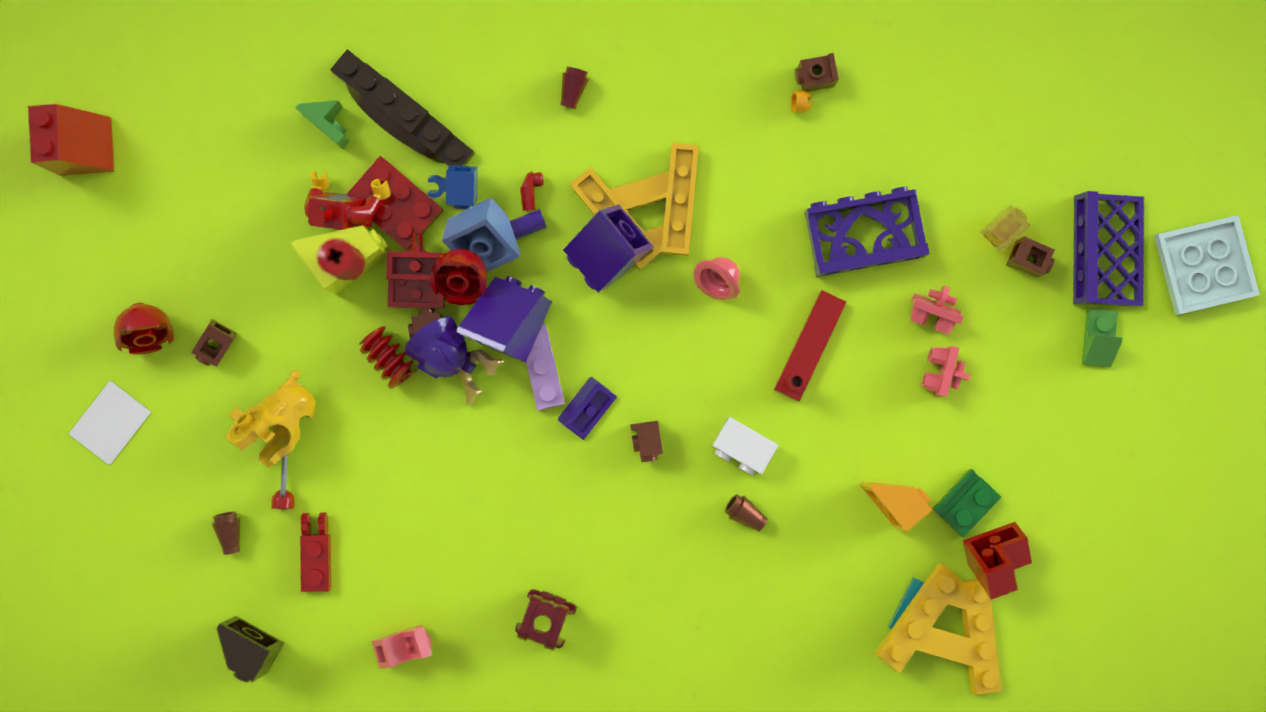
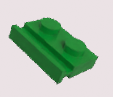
[932,469,1001,537]

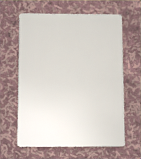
[69,381,151,465]

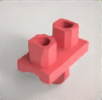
[910,285,964,335]
[921,346,971,397]

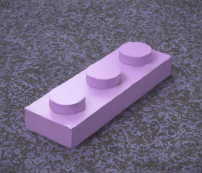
[526,323,565,410]

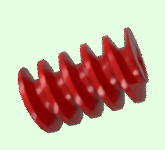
[317,238,365,281]
[359,325,417,389]

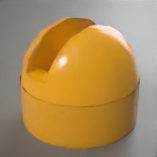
[791,90,812,113]

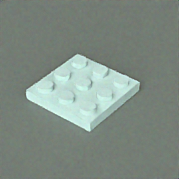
[1154,215,1260,315]

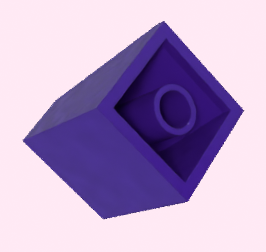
[563,204,654,293]
[456,276,552,363]

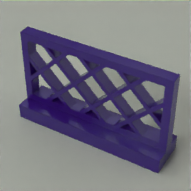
[1073,191,1144,306]

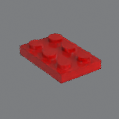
[346,156,444,250]

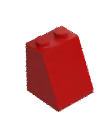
[28,104,114,176]

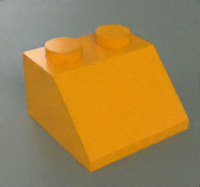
[860,482,933,532]

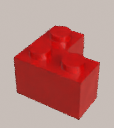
[963,522,1032,600]

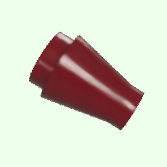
[560,66,589,109]

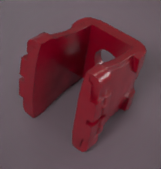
[515,589,577,651]

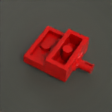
[386,233,445,309]

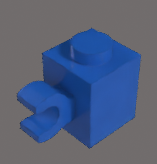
[428,165,478,209]

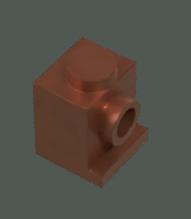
[795,53,839,92]
[1006,236,1055,278]
[191,319,236,367]
[630,421,663,462]

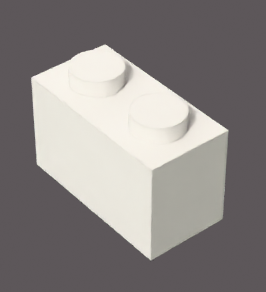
[711,417,778,476]

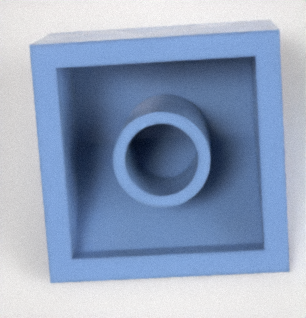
[442,198,521,271]

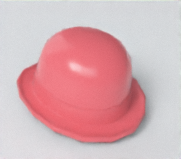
[694,257,740,300]

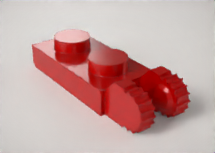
[300,512,331,592]

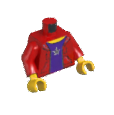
[304,171,391,230]

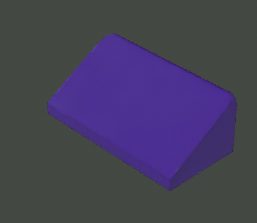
[558,377,617,440]

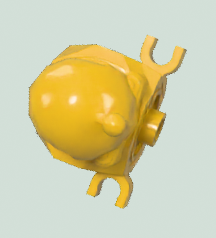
[225,370,316,468]

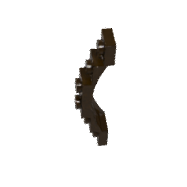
[330,49,475,167]

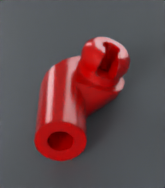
[520,171,544,211]

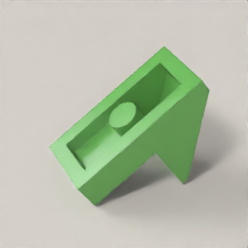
[295,101,350,149]
[1082,309,1122,367]

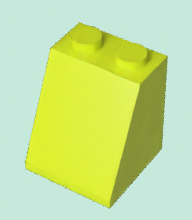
[291,226,389,295]

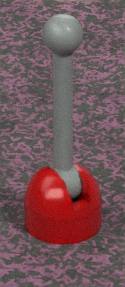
[271,454,294,509]

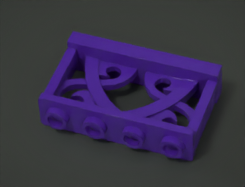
[804,186,930,277]

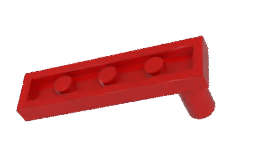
[774,290,846,402]

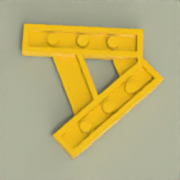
[570,143,699,270]
[874,564,1002,695]

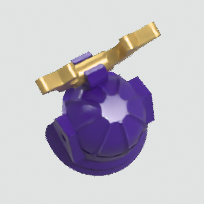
[405,317,503,405]

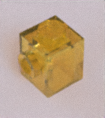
[981,205,1030,252]

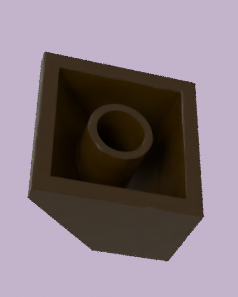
[217,616,284,683]

